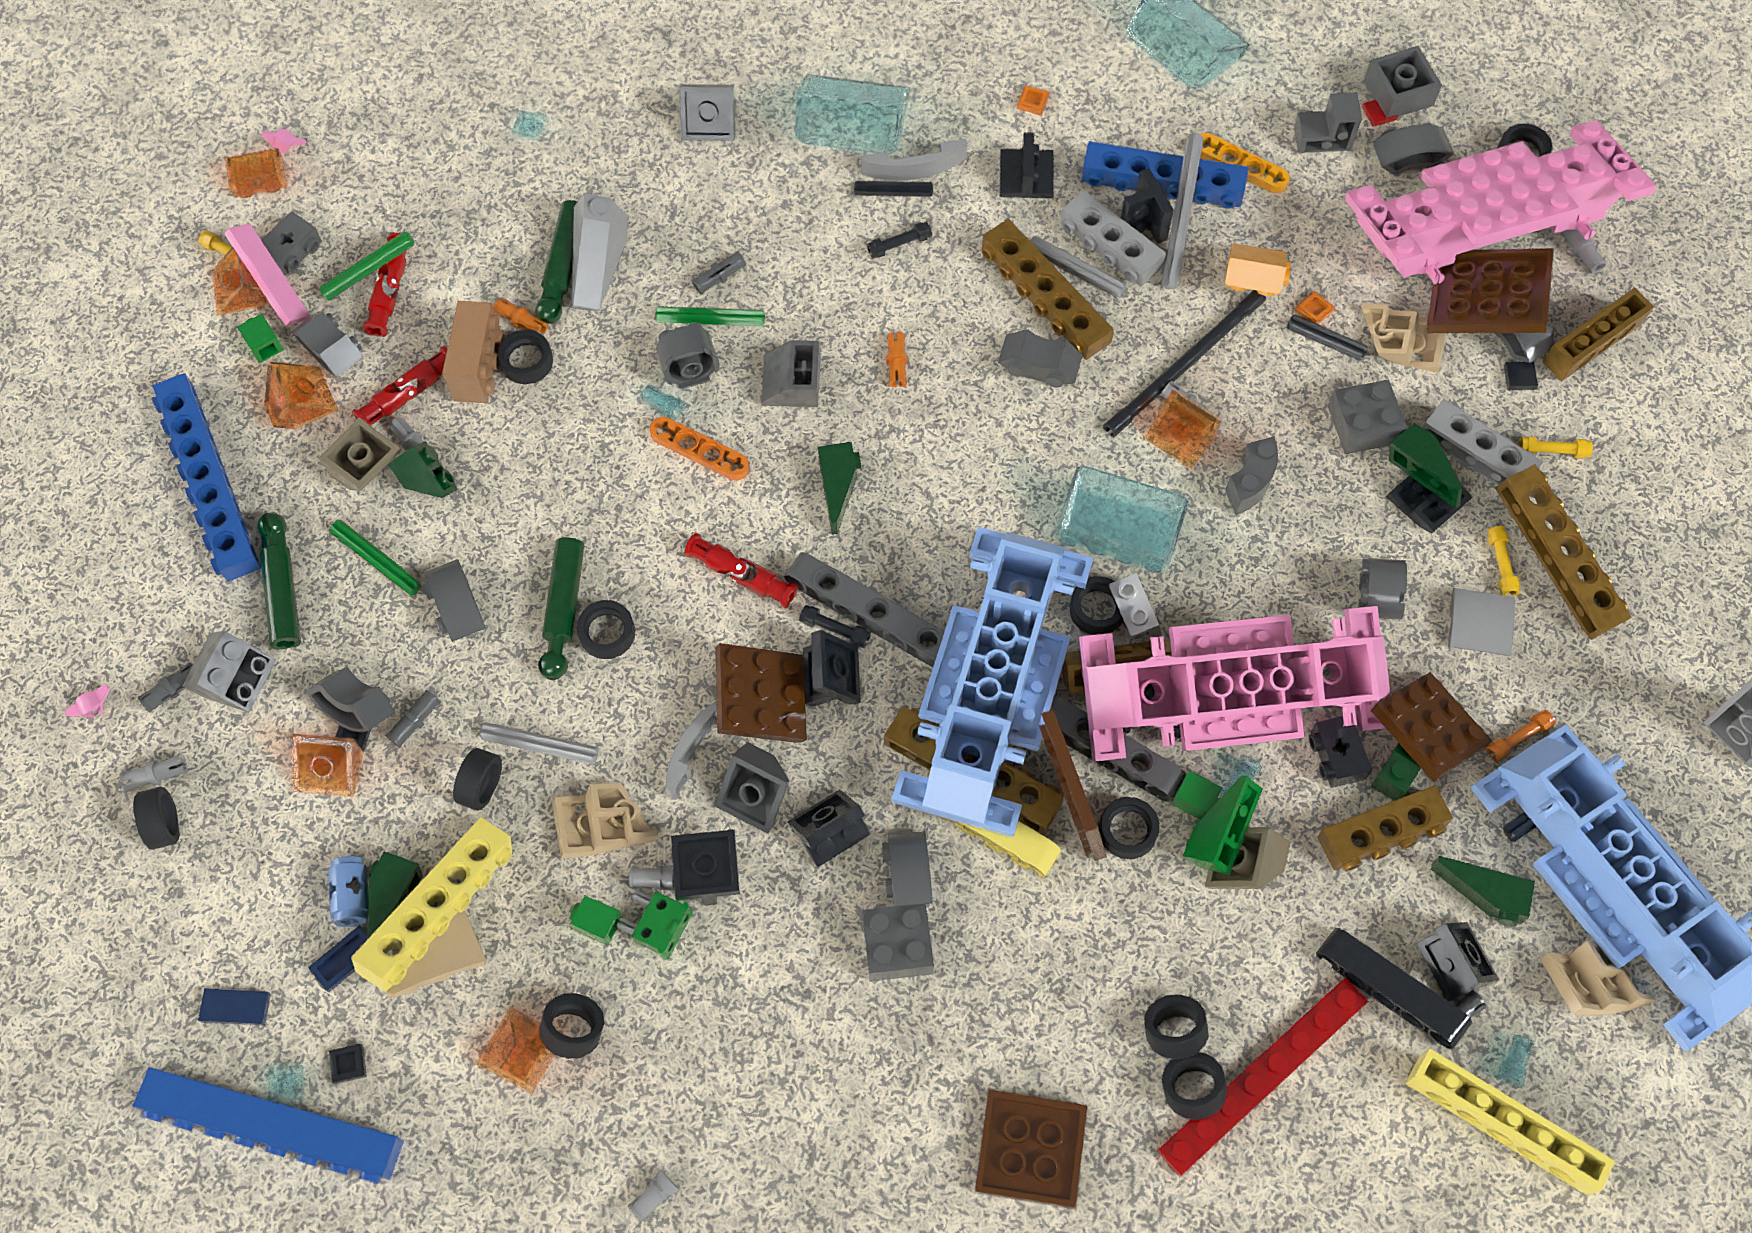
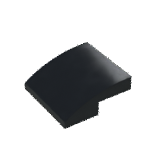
[1386,476,1473,534]

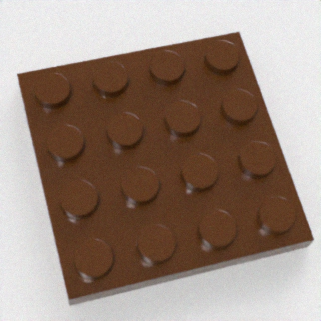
[1427,248,1554,334]
[1039,709,1107,861]

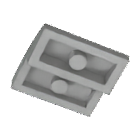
[1448,588,1515,656]

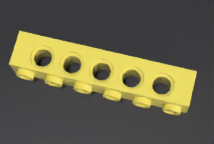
[351,817,512,993]
[1405,1048,1615,1196]

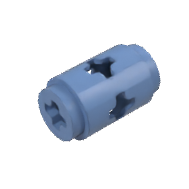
[328,856,369,927]

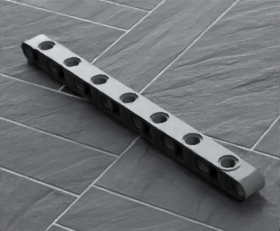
[784,552,1186,802]

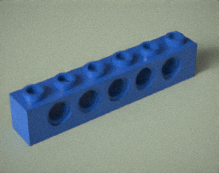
[1081,141,1249,208]

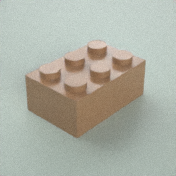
[442,300,505,404]

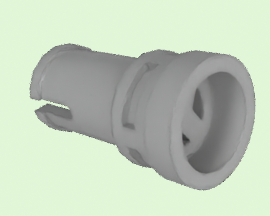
[629,865,674,891]
[628,1170,679,1222]

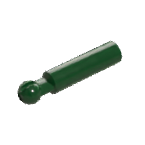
[535,200,577,324]
[257,512,301,650]
[538,537,585,680]

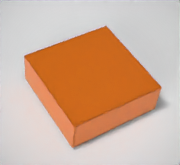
[1017,85,1050,116]
[1295,291,1335,324]

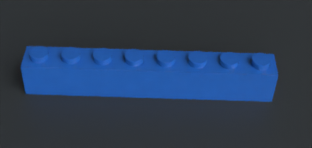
[133,1067,404,1184]

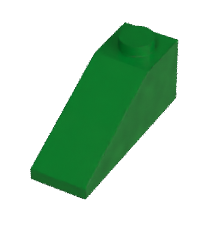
[1183,775,1263,875]

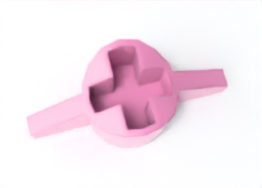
[262,129,306,154]
[65,684,110,718]

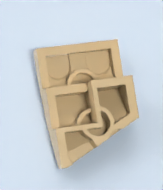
[1361,303,1447,373]
[552,782,658,859]
[387,910,486,999]
[1540,941,1657,1016]

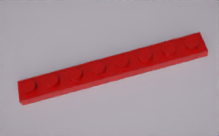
[1157,977,1369,1177]

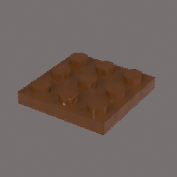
[715,643,807,743]
[1370,672,1492,782]
[974,1090,1088,1210]

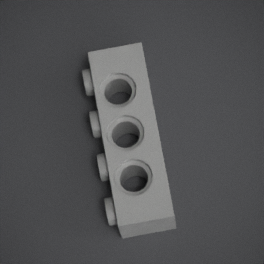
[1060,190,1166,287]
[1422,399,1543,486]

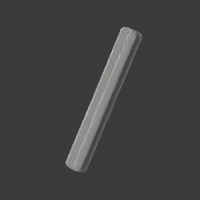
[1030,236,1126,298]
[480,722,599,764]

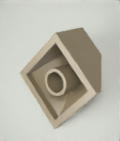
[1205,827,1291,889]

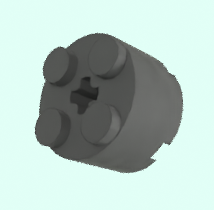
[656,322,719,389]
[1358,558,1407,620]

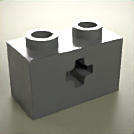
[261,211,322,276]

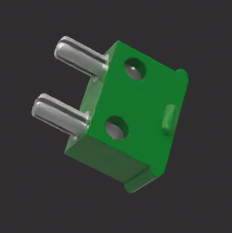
[617,890,693,960]

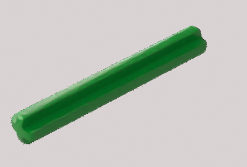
[319,231,415,300]
[655,306,765,326]
[329,519,422,596]

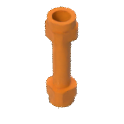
[1485,710,1556,762]

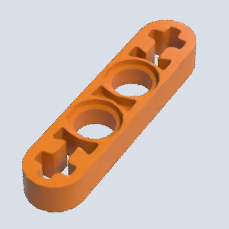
[650,417,749,481]

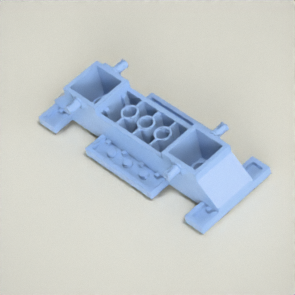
[892,527,1093,838]
[1470,724,1752,1052]

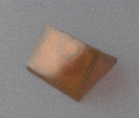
[1144,390,1222,469]
[290,734,364,797]

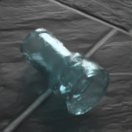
[642,385,685,421]
[1221,755,1262,795]
[1497,1035,1534,1088]

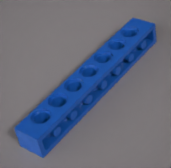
[152,373,261,582]

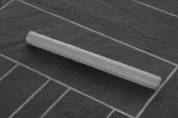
[1161,133,1203,289]

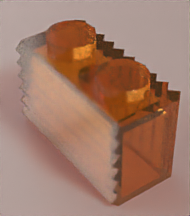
[225,148,288,198]

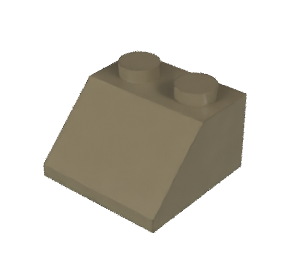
[319,418,401,491]

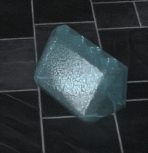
[1128,0,1250,89]
[795,74,910,154]
[1055,466,1189,573]

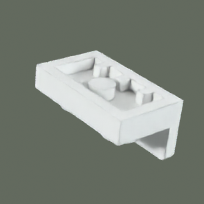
[1109,573,1162,638]

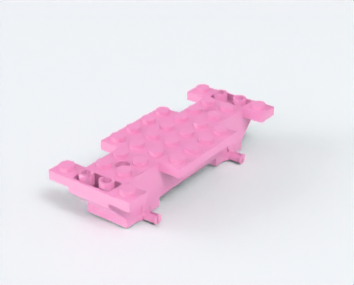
[1345,120,1656,284]
[1079,606,1390,761]

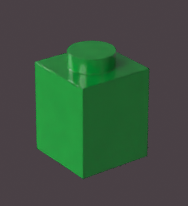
[237,313,284,364]
[1172,770,1223,820]
[569,895,623,946]

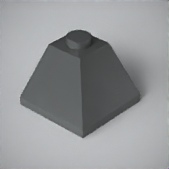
[714,742,790,834]

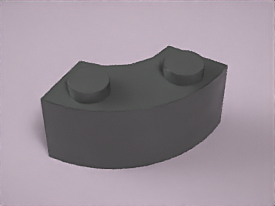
[1372,122,1454,175]
[291,311,364,377]
[1494,324,1555,363]
[998,329,1083,388]
[1225,436,1278,515]
[422,559,486,642]
[305,667,395,732]
[882,831,933,906]

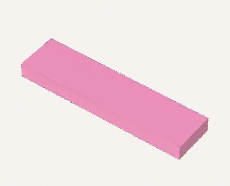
[224,224,310,326]

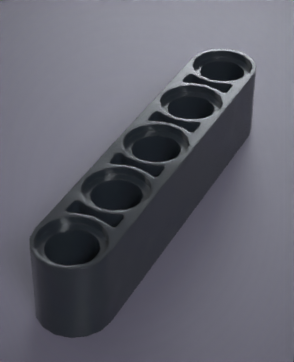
[1316,927,1472,1050]

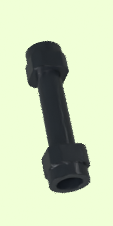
[866,221,932,259]
[799,605,871,648]

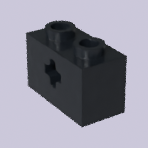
[1309,716,1372,788]

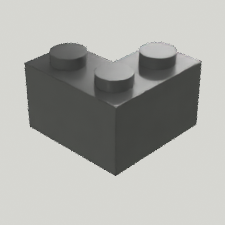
[1294,92,1362,153]

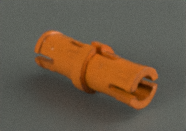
[493,297,548,334]
[886,331,908,387]

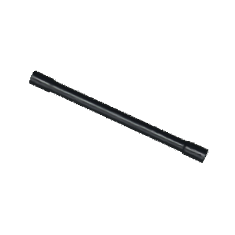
[1103,290,1266,438]

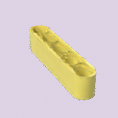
[928,774,1061,878]

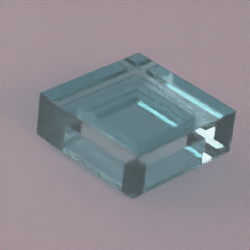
[511,110,546,141]
[268,1065,304,1103]

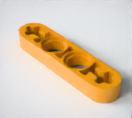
[1200,133,1290,193]

